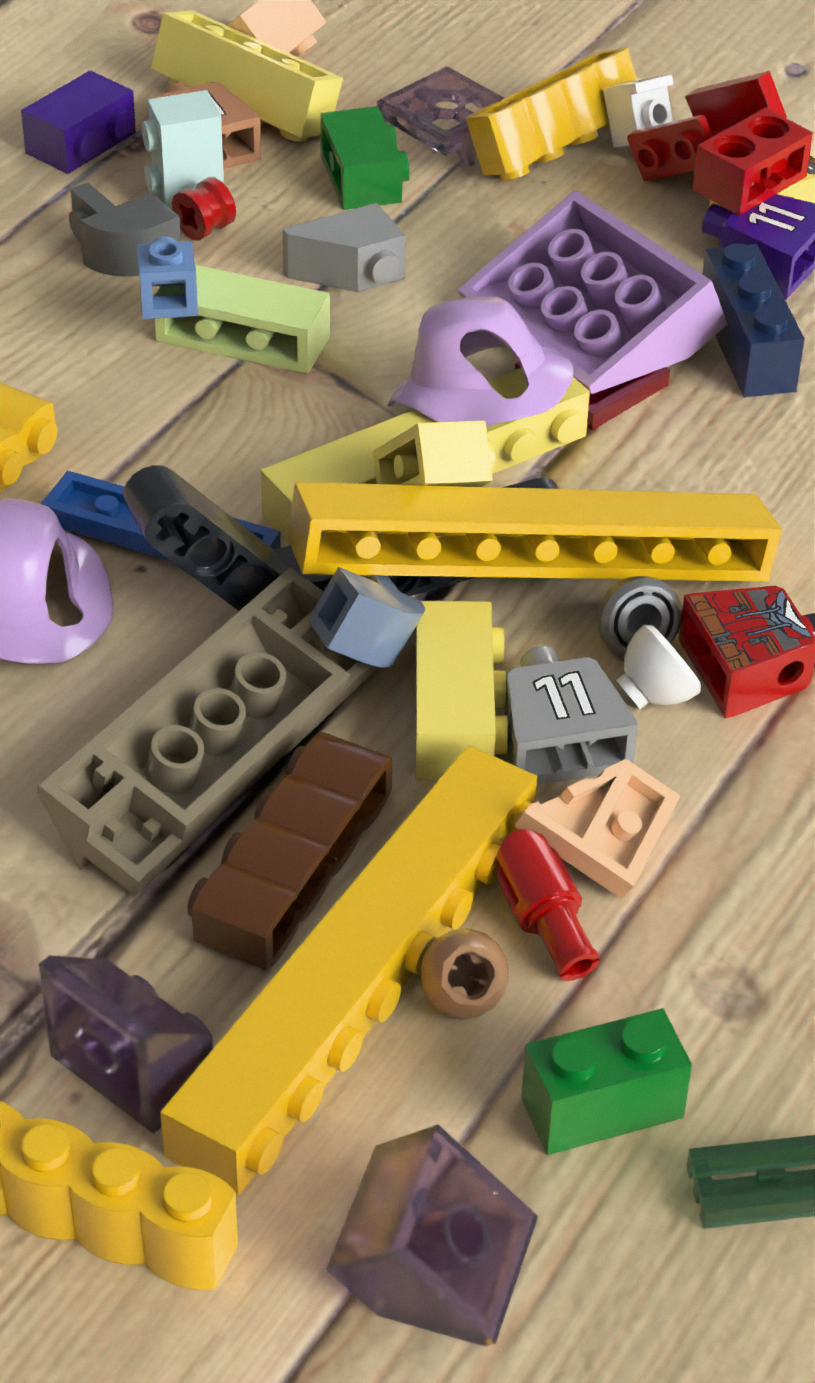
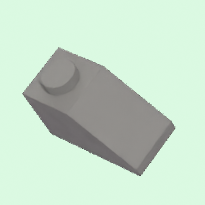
[283,203,406,292]

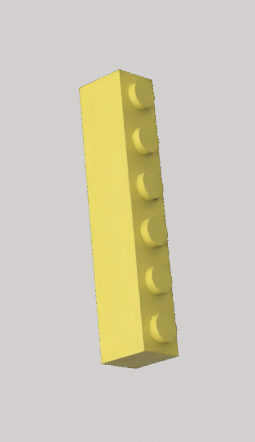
[261,367,590,544]

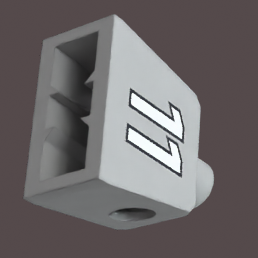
[504,646,638,785]

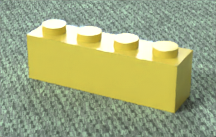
[151,10,343,142]

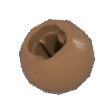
[420,928,509,1020]

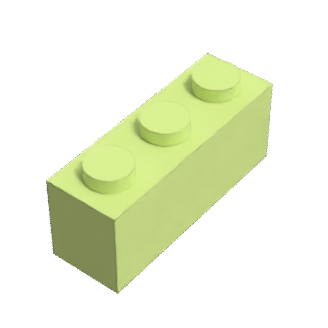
[153,265,330,374]

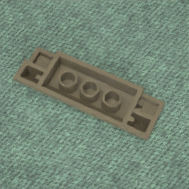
[37,567,378,896]

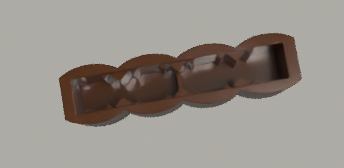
[187,732,392,971]

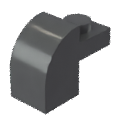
[69,183,181,277]

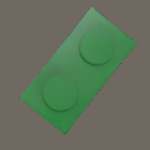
[320,106,410,210]
[521,1008,692,1155]

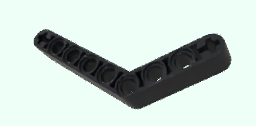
[123,465,560,611]

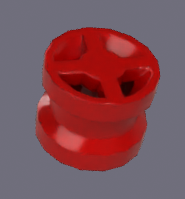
[172,177,236,241]

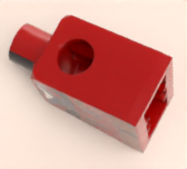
[679,586,815,719]

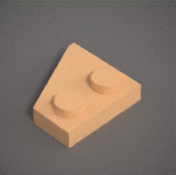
[514,759,680,899]

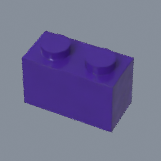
[21,70,136,174]

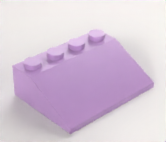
[457,190,728,394]

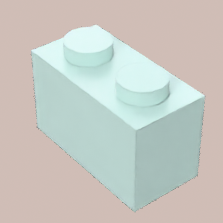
[142,90,224,210]

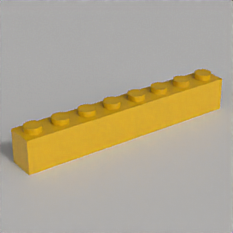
[287,482,782,582]
[160,745,537,1196]

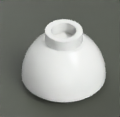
[616,625,701,709]

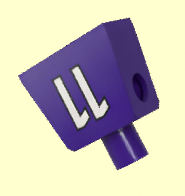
[702,194,815,300]

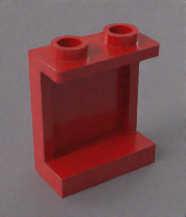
[627,71,787,181]

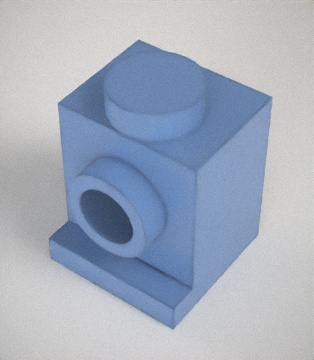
[137,236,198,319]

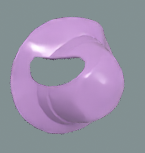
[387,296,573,427]
[0,498,113,664]

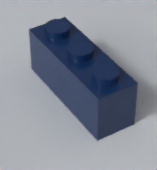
[702,243,805,398]

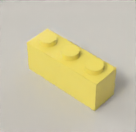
[415,601,508,780]

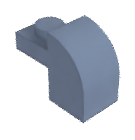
[308,567,425,668]

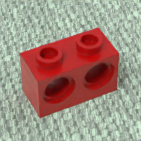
[692,108,813,216]

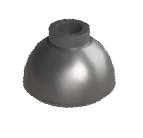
[598,576,682,658]

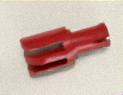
[497,829,600,981]

